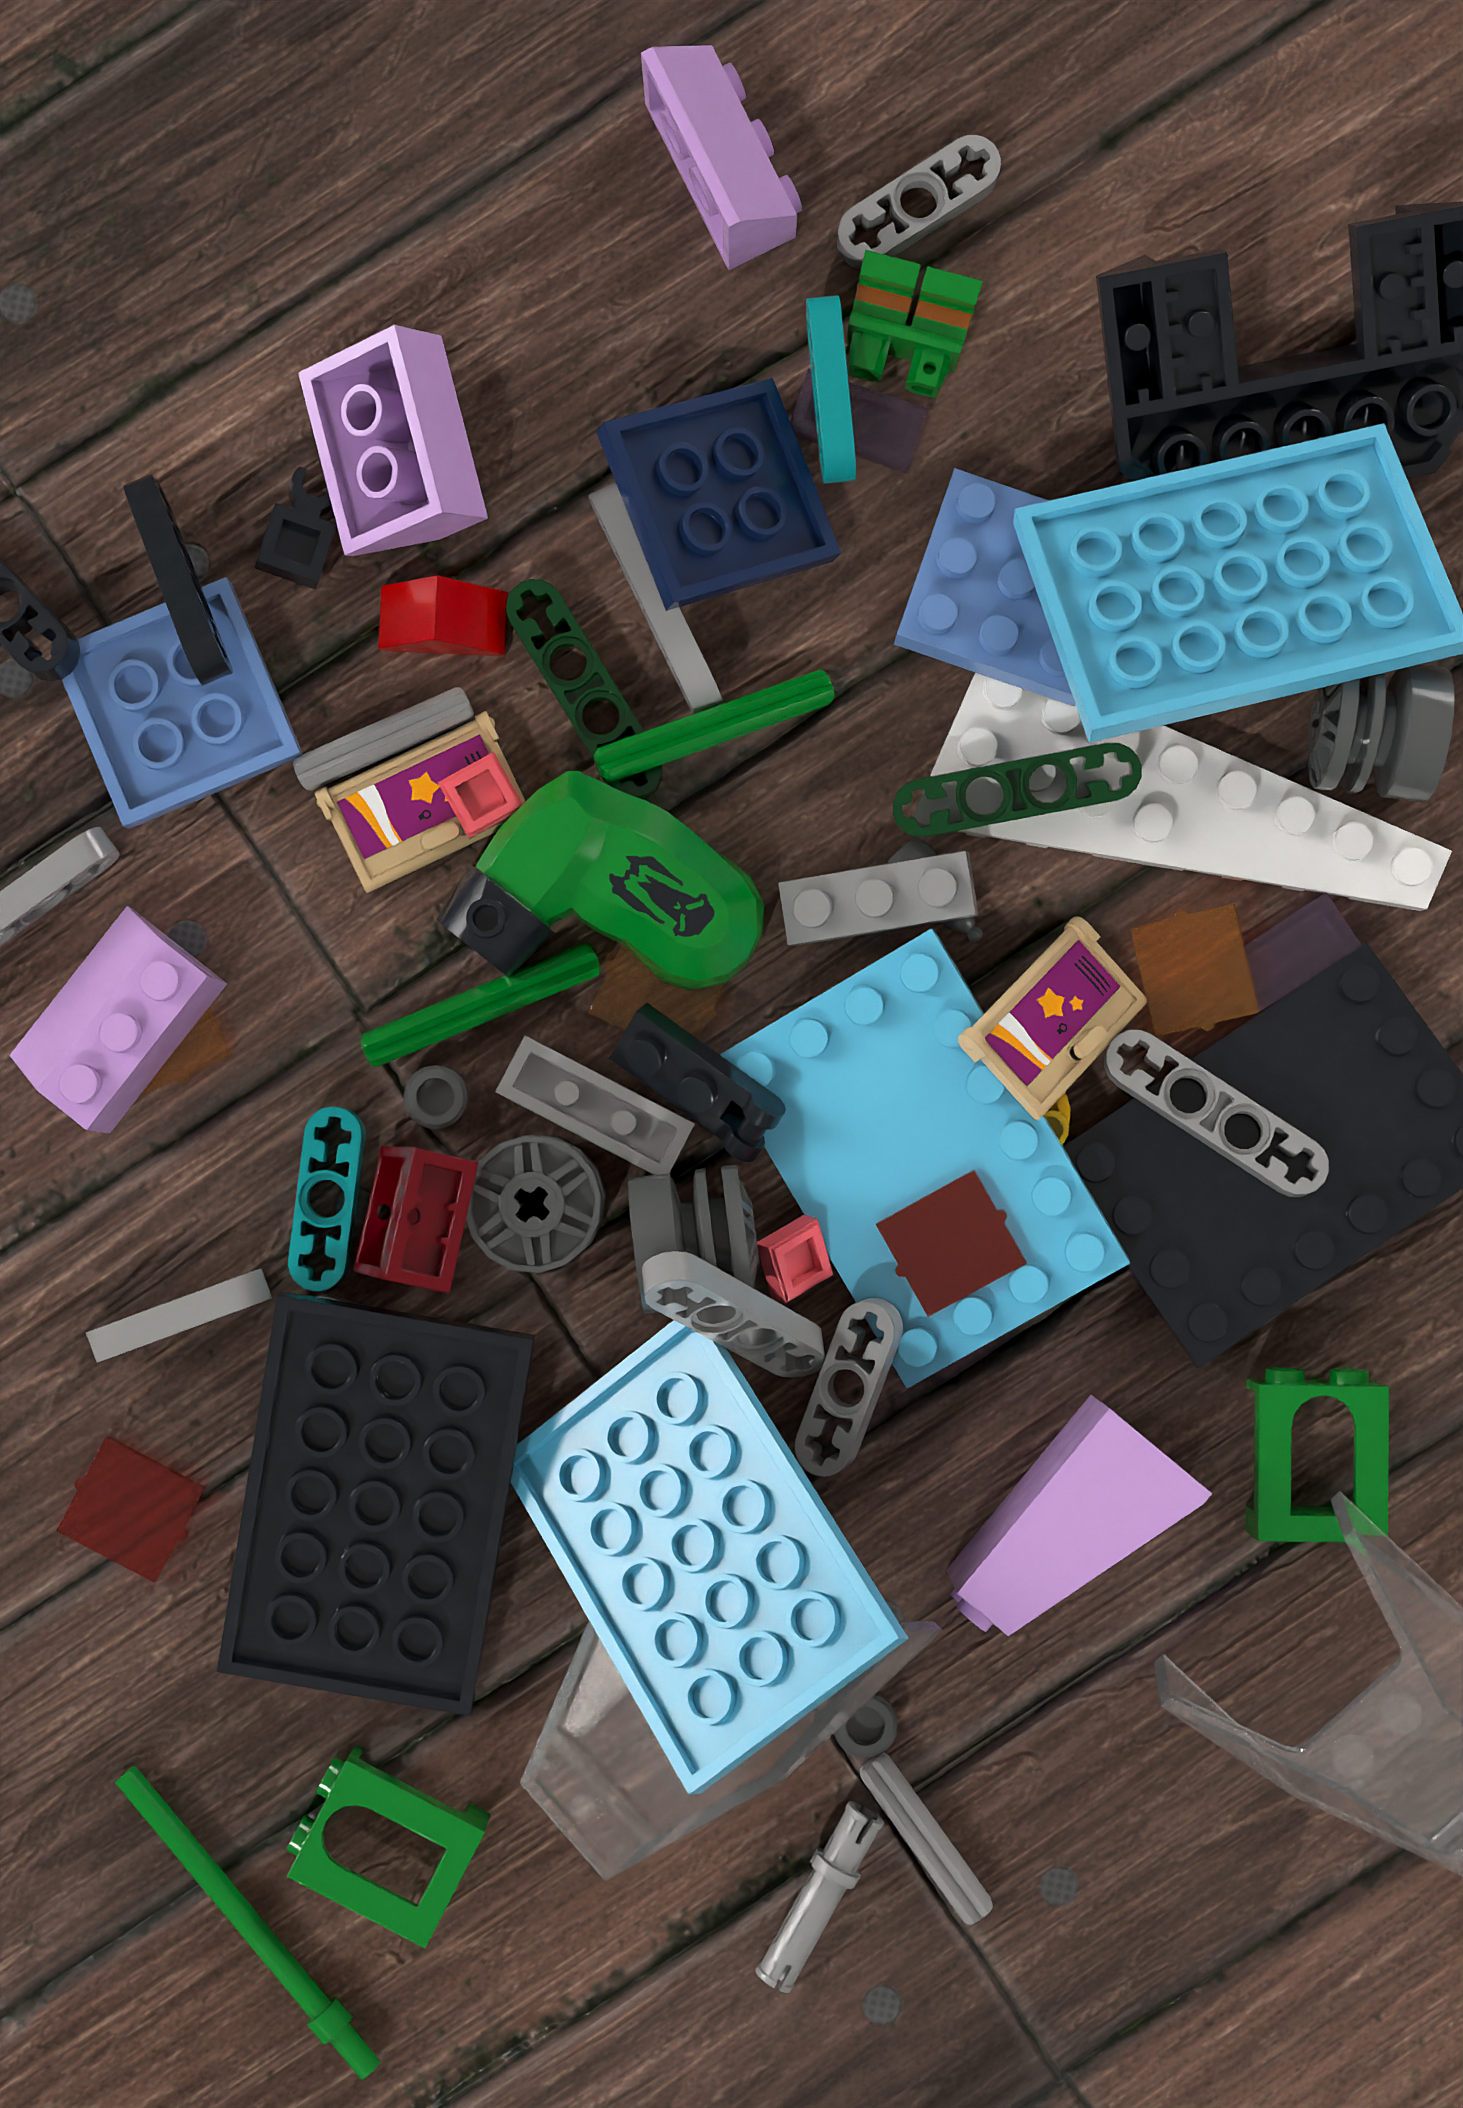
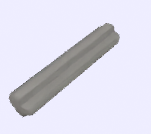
[293,687,474,791]
[859,1752,993,1925]

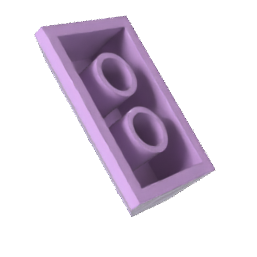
[641,45,802,270]
[298,325,488,556]
[10,906,227,1133]

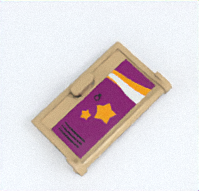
[314,711,526,893]
[958,916,1148,1120]

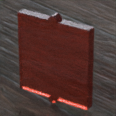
[876,1169,1027,1317]
[56,1436,206,1583]

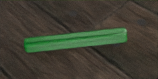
[594,670,835,783]
[361,942,601,1067]

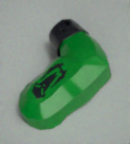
[436,771,765,991]

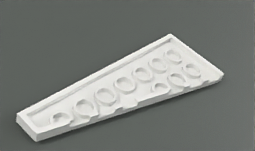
[913,673,1452,911]

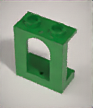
[1245,1367,1389,1543]
[286,1745,491,1949]

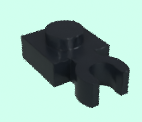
[255,467,337,590]

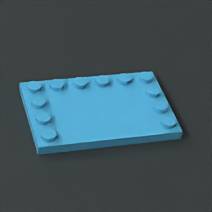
[1013,424,1463,743]
[720,928,1130,1388]
[511,1320,909,1795]

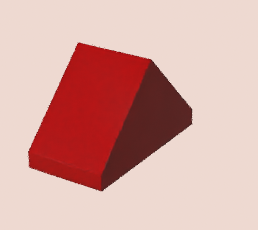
[378,576,508,657]

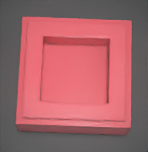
[438,752,523,840]
[757,1215,833,1304]

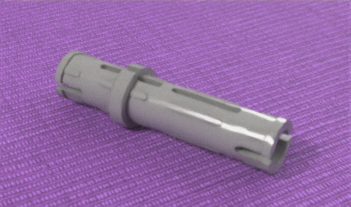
[755,1801,884,1993]

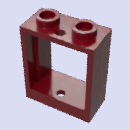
[353,1146,479,1293]

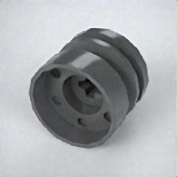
[1308,664,1454,802]
[466,1135,607,1273]
[627,1165,759,1314]

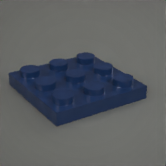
[596,378,841,611]

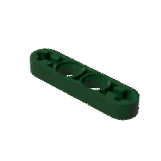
[506,579,663,800]
[893,743,1142,837]

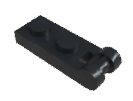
[609,1003,786,1162]

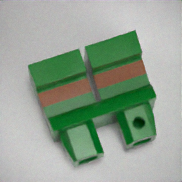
[846,250,983,398]

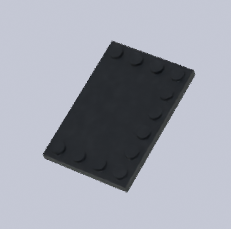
[1063,941,1463,1368]
[217,1291,536,1716]

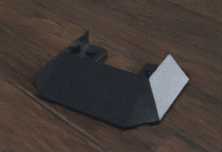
[1096,201,1463,481]

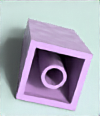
[946,1395,1212,1636]

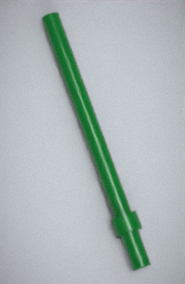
[114,1765,381,2080]

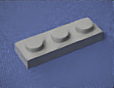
[778,851,979,946]
[495,1036,695,1175]

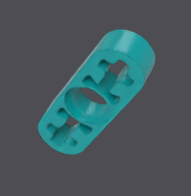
[806,295,856,484]
[288,1107,366,1291]

